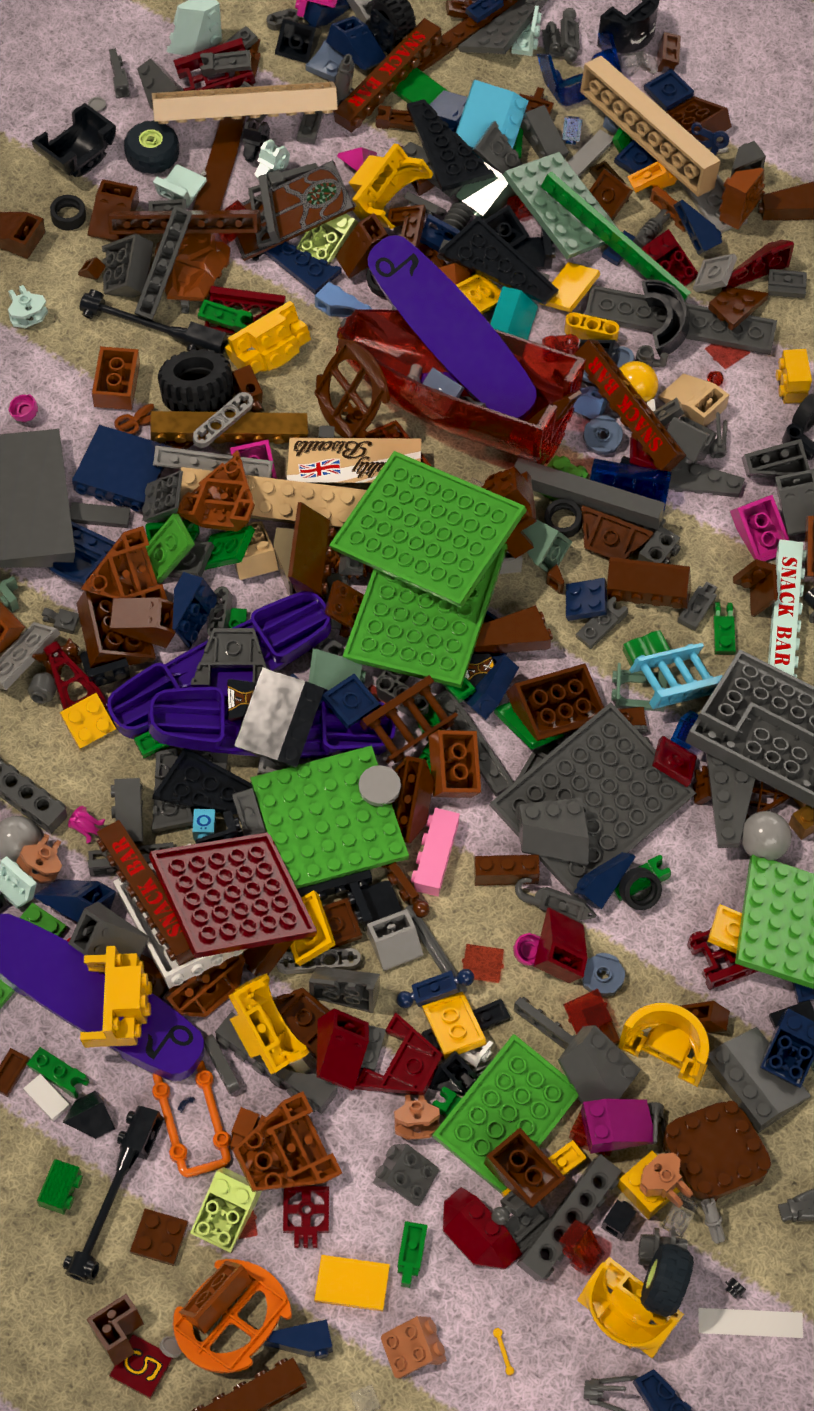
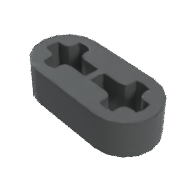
[266,8,299,31]

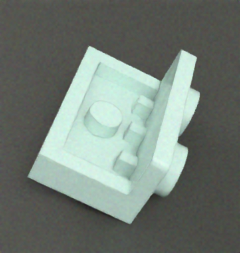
[0,856,37,909]

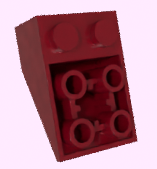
[641,229,698,286]
[534,908,588,983]
[317,1008,369,1091]

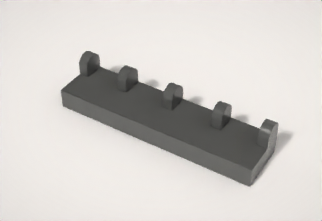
[513,997,576,1050]

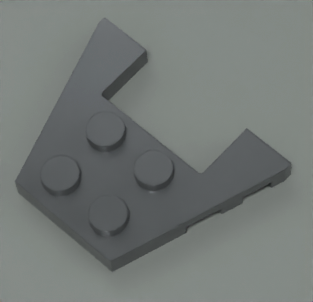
[191,628,267,687]

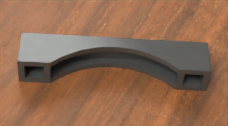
[215,1012,338,1114]

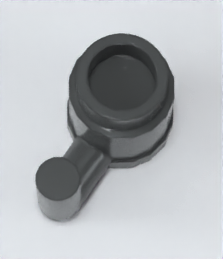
[635,345,668,368]

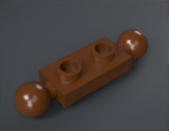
[381,862,430,918]

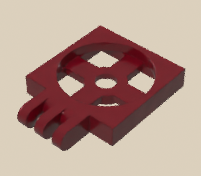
[283,1186,329,1248]

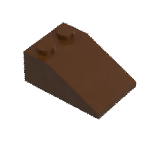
[484,1128,566,1208]

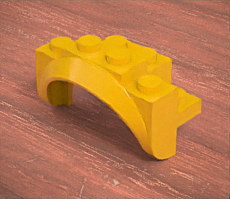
[224,301,311,374]
[228,973,309,1074]
[577,1257,684,1358]

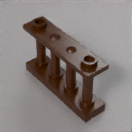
[359,675,458,764]

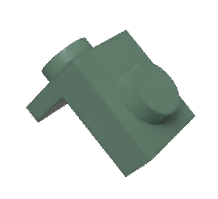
[0,576,19,612]

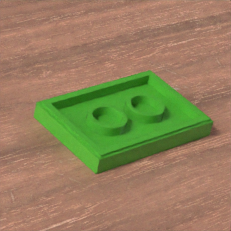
[146,513,195,583]

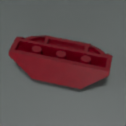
[443,1187,522,1269]

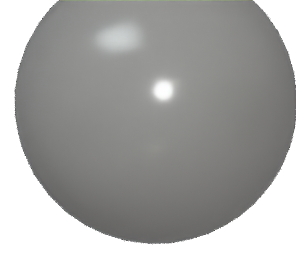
[741,811,792,861]
[0,816,42,863]

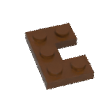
[387,204,426,249]

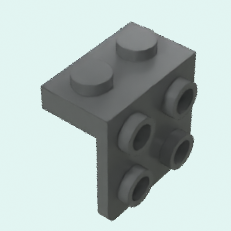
[373,1144,439,1206]

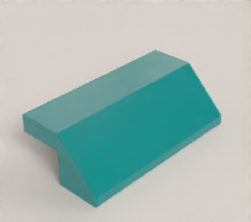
[490,286,538,356]

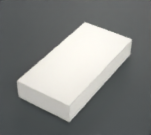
[23,1074,70,1121]

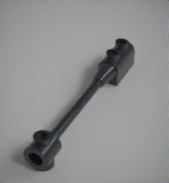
[80,289,228,355]
[63,1106,164,1282]

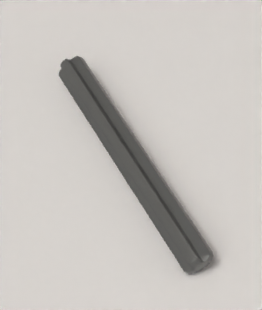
[404,905,467,994]

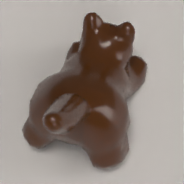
[32,638,82,675]

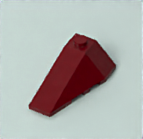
[722,240,794,290]

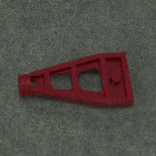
[43,641,108,710]

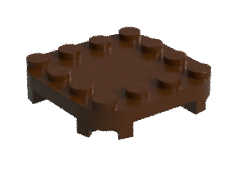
[662,1101,771,1202]

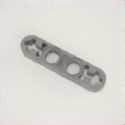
[193,392,253,448]
[276,948,361,974]

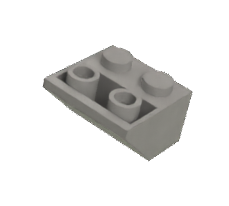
[367,909,423,971]

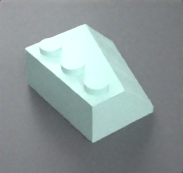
[166,0,222,55]

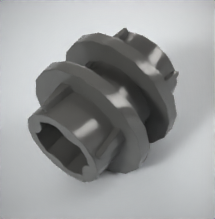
[638,1228,688,1266]

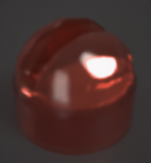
[707,371,724,386]

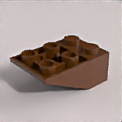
[87,179,139,241]
[0,212,46,259]
[335,213,389,279]
[109,597,176,648]

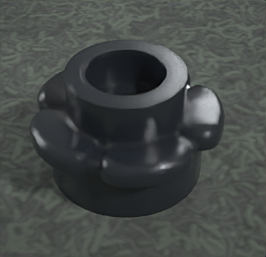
[725,1277,746,1299]

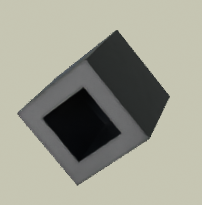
[601,1199,637,1240]

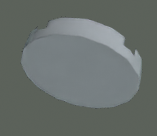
[358,765,401,806]

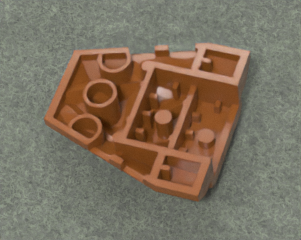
[154,233,231,301]
[233,1091,343,1192]

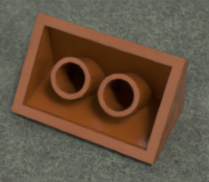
[179,1260,252,1334]

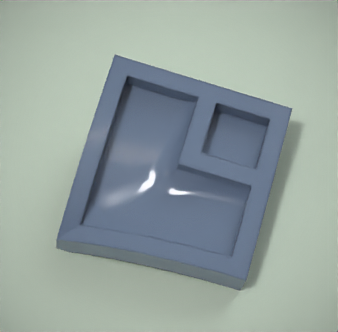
[305,40,355,83]

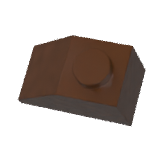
[680,1001,730,1034]

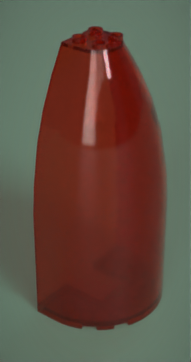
[336,309,586,465]

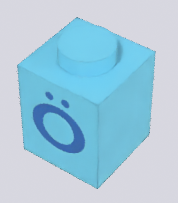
[192,809,216,841]

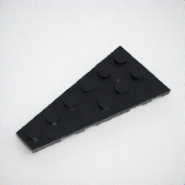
[407,99,495,191]
[438,216,559,305]
[152,748,263,820]

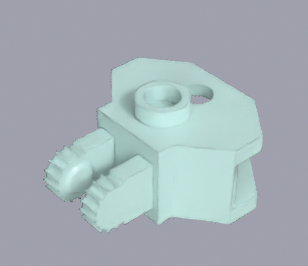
[255,139,290,180]
[8,285,48,328]

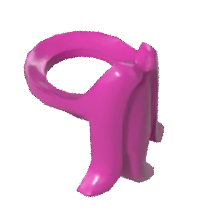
[68,806,105,844]

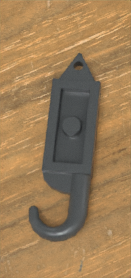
[515,878,597,923]

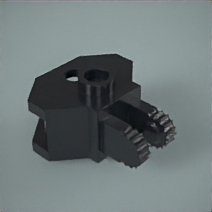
[241,118,270,162]

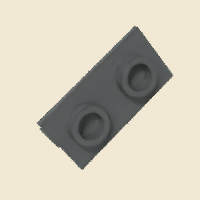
[542,21,564,57]

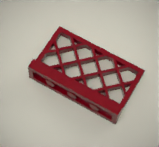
[204,286,286,335]

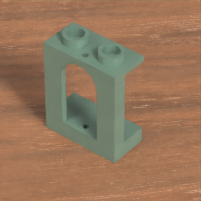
[611,663,667,712]

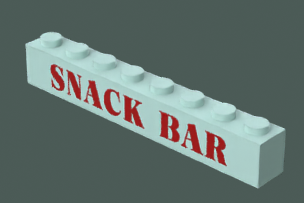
[768,539,806,678]

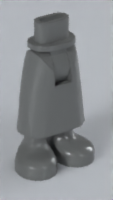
[335,54,354,107]
[778,1188,814,1223]

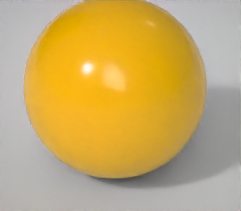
[619,361,658,403]

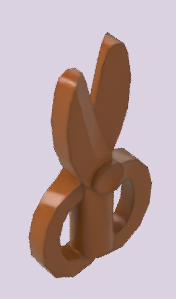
[114,404,154,435]

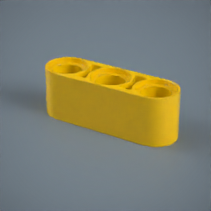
[564,312,619,342]

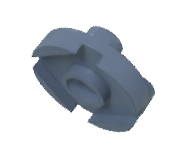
[583,415,623,454]
[581,953,625,997]

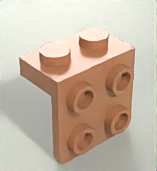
[381,1316,447,1378]

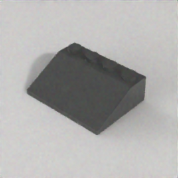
[706,1027,811,1134]

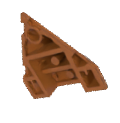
[177,450,255,532]
[80,526,167,600]

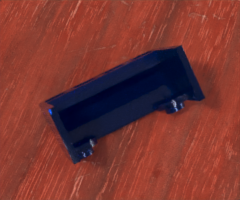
[537,32,622,106]

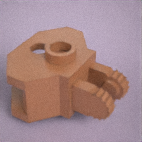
[16,833,62,884]
[394,1095,440,1140]
[640,1153,693,1207]

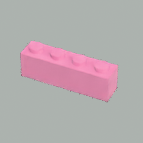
[411,808,460,897]

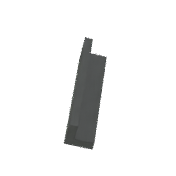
[248,174,280,248]
[88,842,174,876]

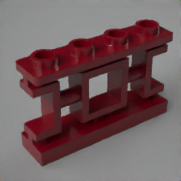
[173,38,256,91]
[687,928,758,990]

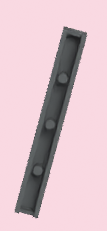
[515,458,665,530]

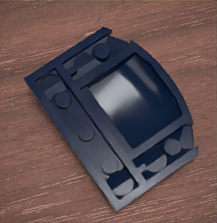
[47,521,116,585]

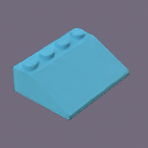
[456,80,528,162]

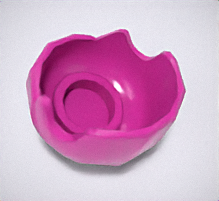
[8,394,38,422]
[513,933,540,966]

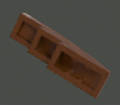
[520,390,582,436]

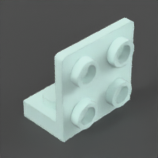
[511,6,542,56]
[153,164,207,208]

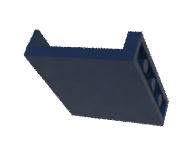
[72,425,172,512]

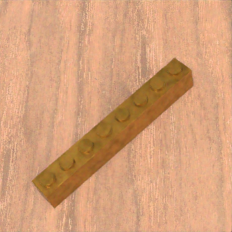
[150,411,308,444]

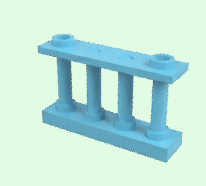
[630,643,723,709]

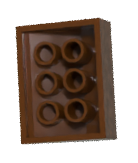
[666,96,732,142]
[288,502,336,602]
[76,591,156,668]
[506,663,604,741]

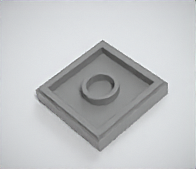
[693,254,737,292]

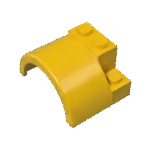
[618,1003,709,1087]

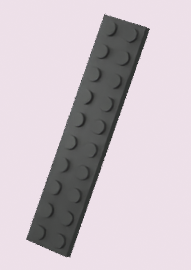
[585,285,777,355]

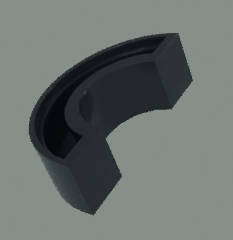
[641,280,690,357]

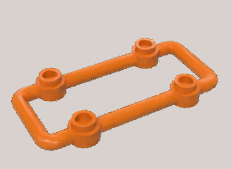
[152,1060,231,1177]

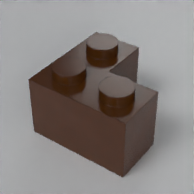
[86,1293,144,1366]

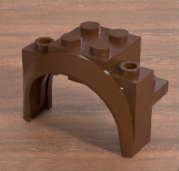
[481,466,537,559]

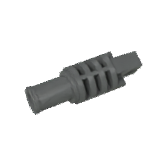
[633,209,670,248]

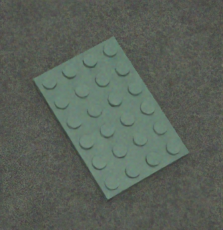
[503,152,618,259]

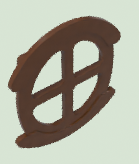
[314,339,390,438]

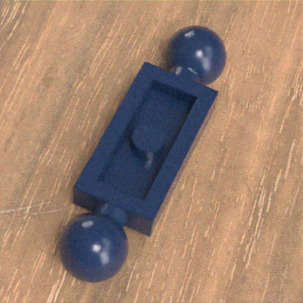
[396,969,475,1008]

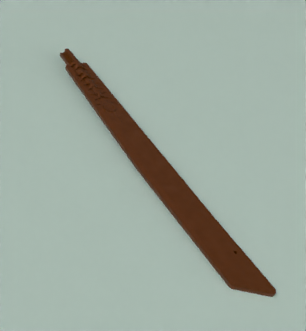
[193,39,261,234]

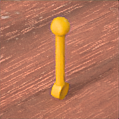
[493,1328,514,1375]

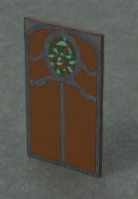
[228,160,355,261]

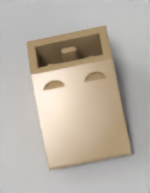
[658,373,729,427]
[224,521,278,580]

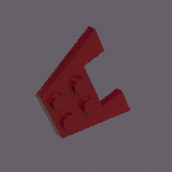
[355,1012,444,1096]

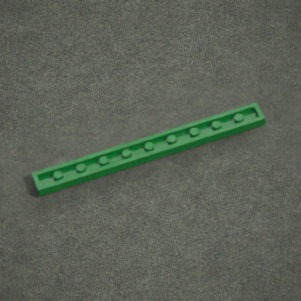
[541,171,691,301]

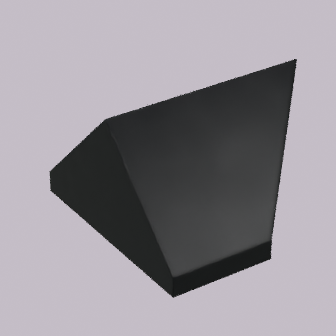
[428,1051,478,1095]
[62,1091,115,1139]

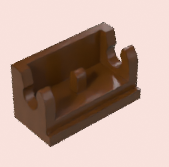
[656,32,681,72]

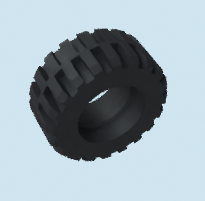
[158,349,234,412]

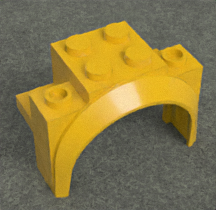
[349,143,433,229]
[80,946,152,1048]

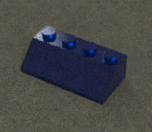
[590,458,672,511]

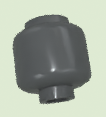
[28,672,57,704]

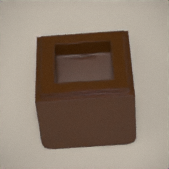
[78,257,106,279]
[546,564,565,594]

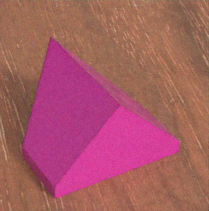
[337,147,377,171]

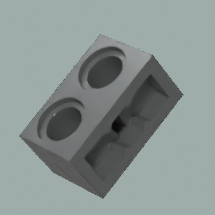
[638,526,681,564]

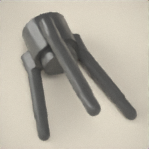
[708,412,727,458]
[648,1102,668,1153]
[584,1375,638,1411]

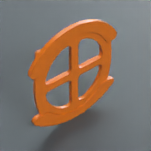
[173,1259,292,1373]

